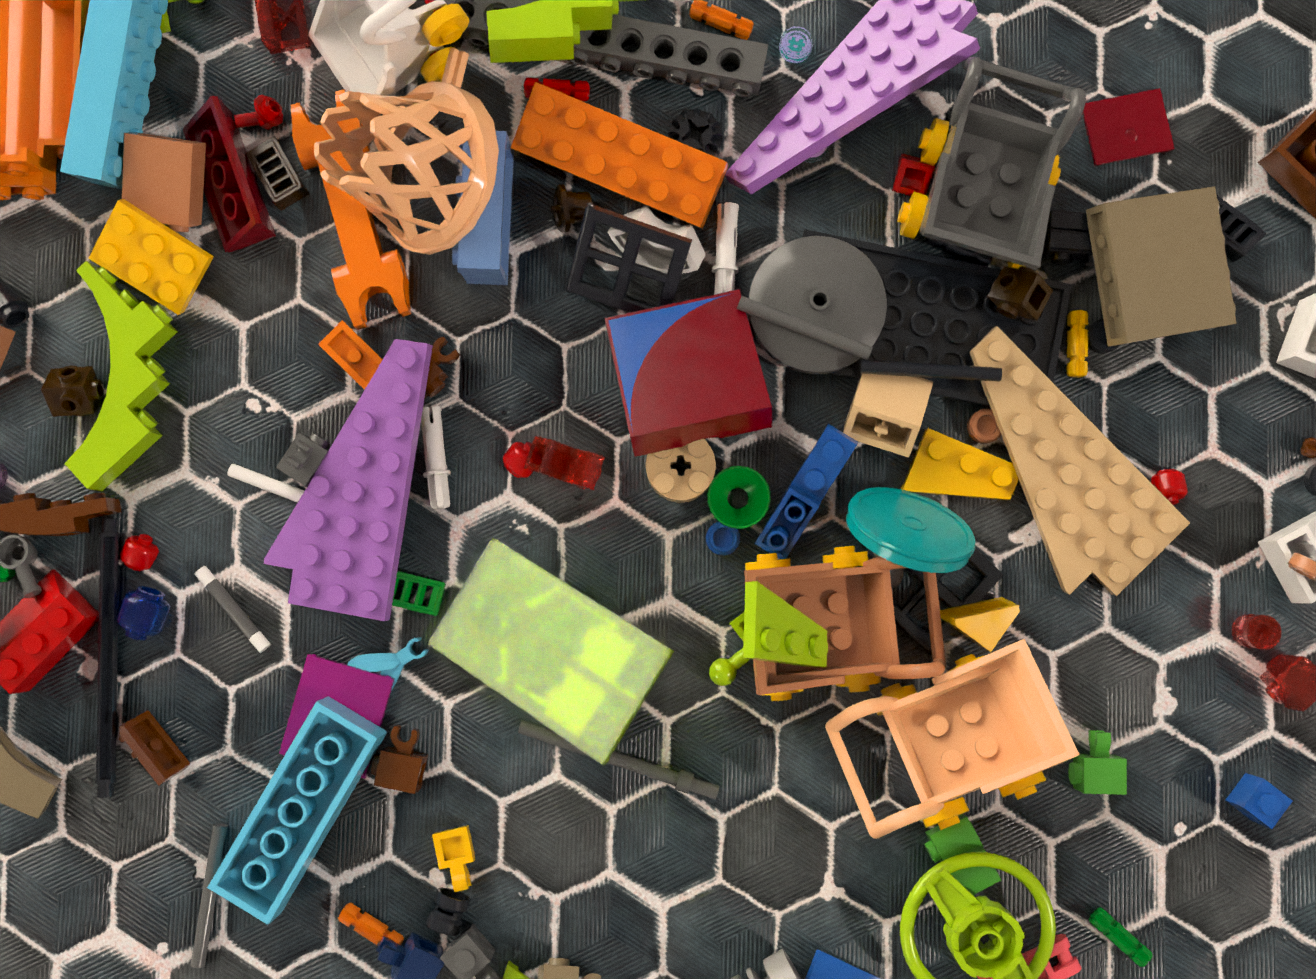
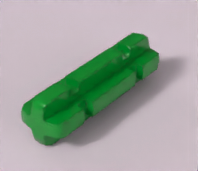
[1089,907,1153,967]

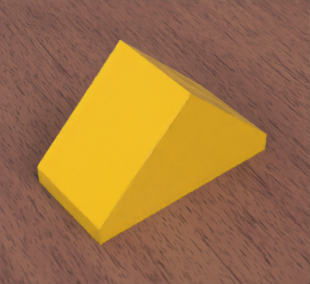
[940,597,1020,652]

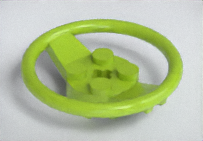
[900,852,1056,979]

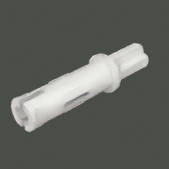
[712,202,739,295]
[421,406,451,509]

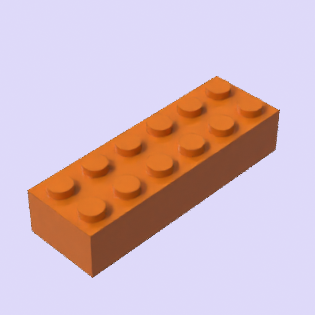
[510,82,729,229]

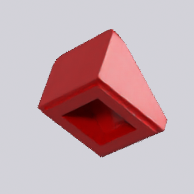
[892,154,935,196]

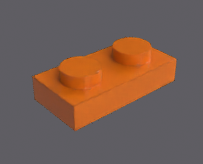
[318,320,383,390]

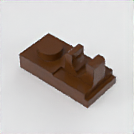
[119,710,190,786]

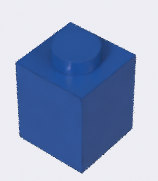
[1225,773,1293,829]

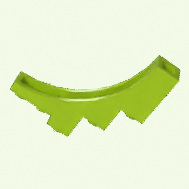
[486,0,640,63]
[65,261,177,491]

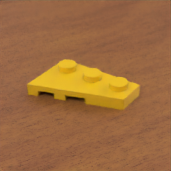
[901,428,1019,500]

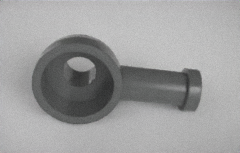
[0,534,42,598]

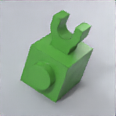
[1068,730,1127,795]

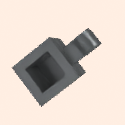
[276,432,330,487]
[440,924,502,979]

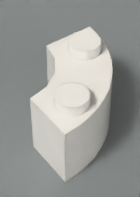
[608,206,706,274]

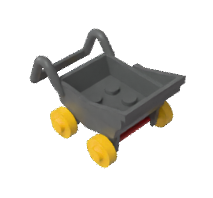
[897,57,1086,270]

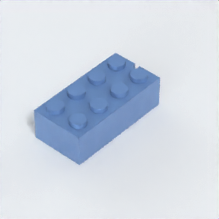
[452,131,514,285]

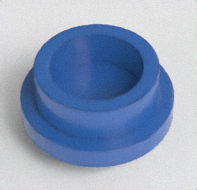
[706,522,740,556]

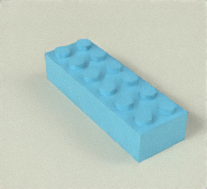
[60,0,168,189]
[207,696,387,925]

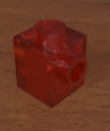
[1259,655,1316,712]

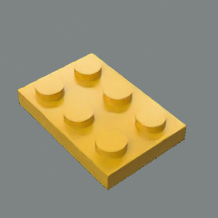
[88,199,214,315]

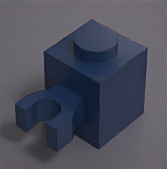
[376,932,444,979]

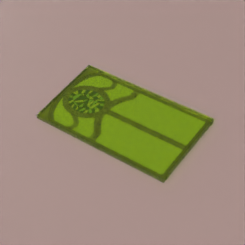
[427,537,674,765]

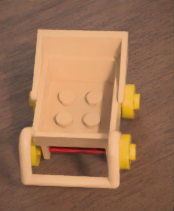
[825,639,1079,839]

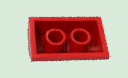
[0,569,99,694]

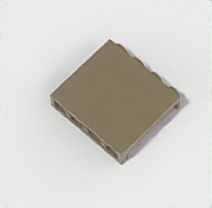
[1086,186,1237,347]

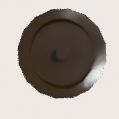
[551,184,592,233]

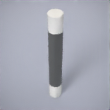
[194,566,271,653]

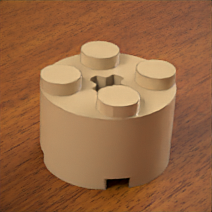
[646,439,716,503]

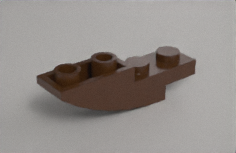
[0,493,122,536]

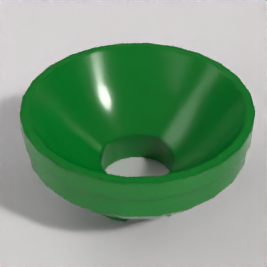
[707,466,771,529]

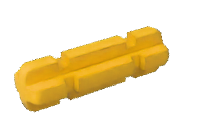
[1067,310,1088,378]

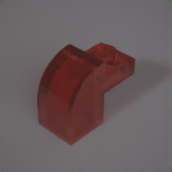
[524,436,605,490]

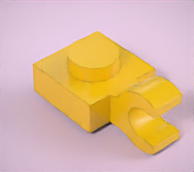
[432,825,476,892]

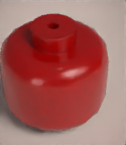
[503,441,540,478]
[1151,469,1188,505]
[120,534,159,571]

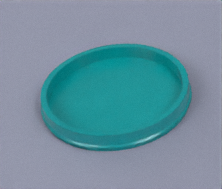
[846,487,975,573]

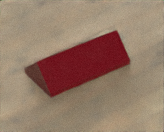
[182,96,276,253]

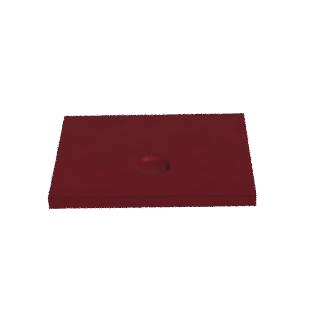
[1082,88,1175,166]

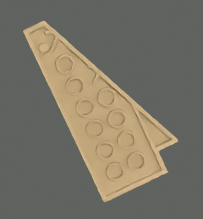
[969,326,1190,596]

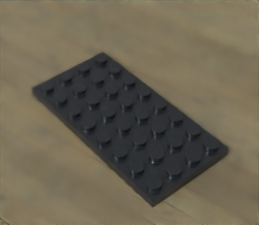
[776,229,1072,408]

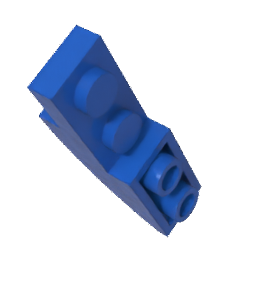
[755,424,858,559]

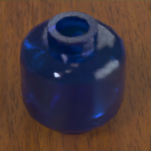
[117,586,170,640]

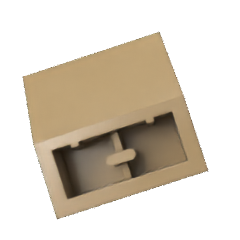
[843,374,933,458]

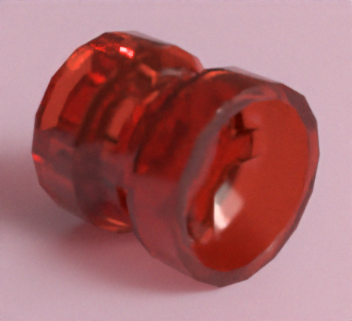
[1232,614,1282,650]

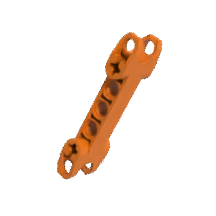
[291,89,411,330]

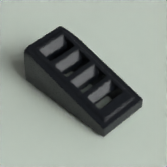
[1216,194,1266,262]

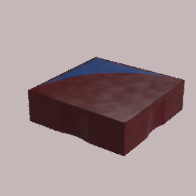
[604,289,772,457]

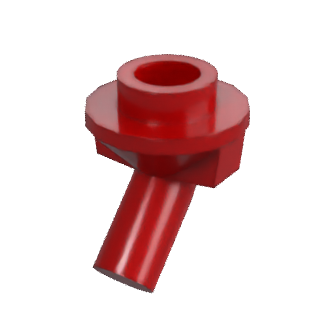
[234,95,283,130]

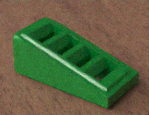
[392,570,446,616]

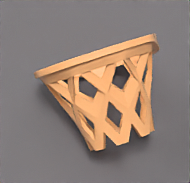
[314,48,499,255]

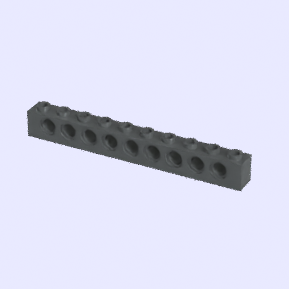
[434,0,768,97]

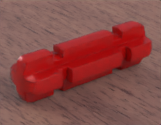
[524,77,590,101]

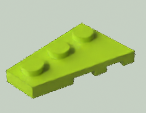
[743,581,828,668]

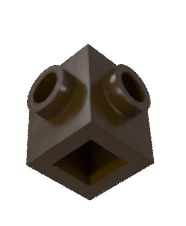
[988,266,1053,321]
[41,365,104,417]

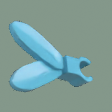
[348,637,429,691]

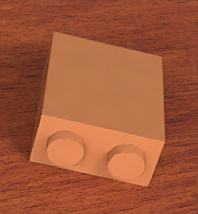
[122,132,206,232]

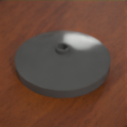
[748,236,887,374]

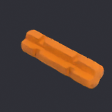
[689,0,754,40]
[338,903,404,946]

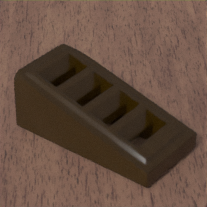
[246,136,310,211]

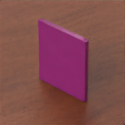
[279,654,395,779]

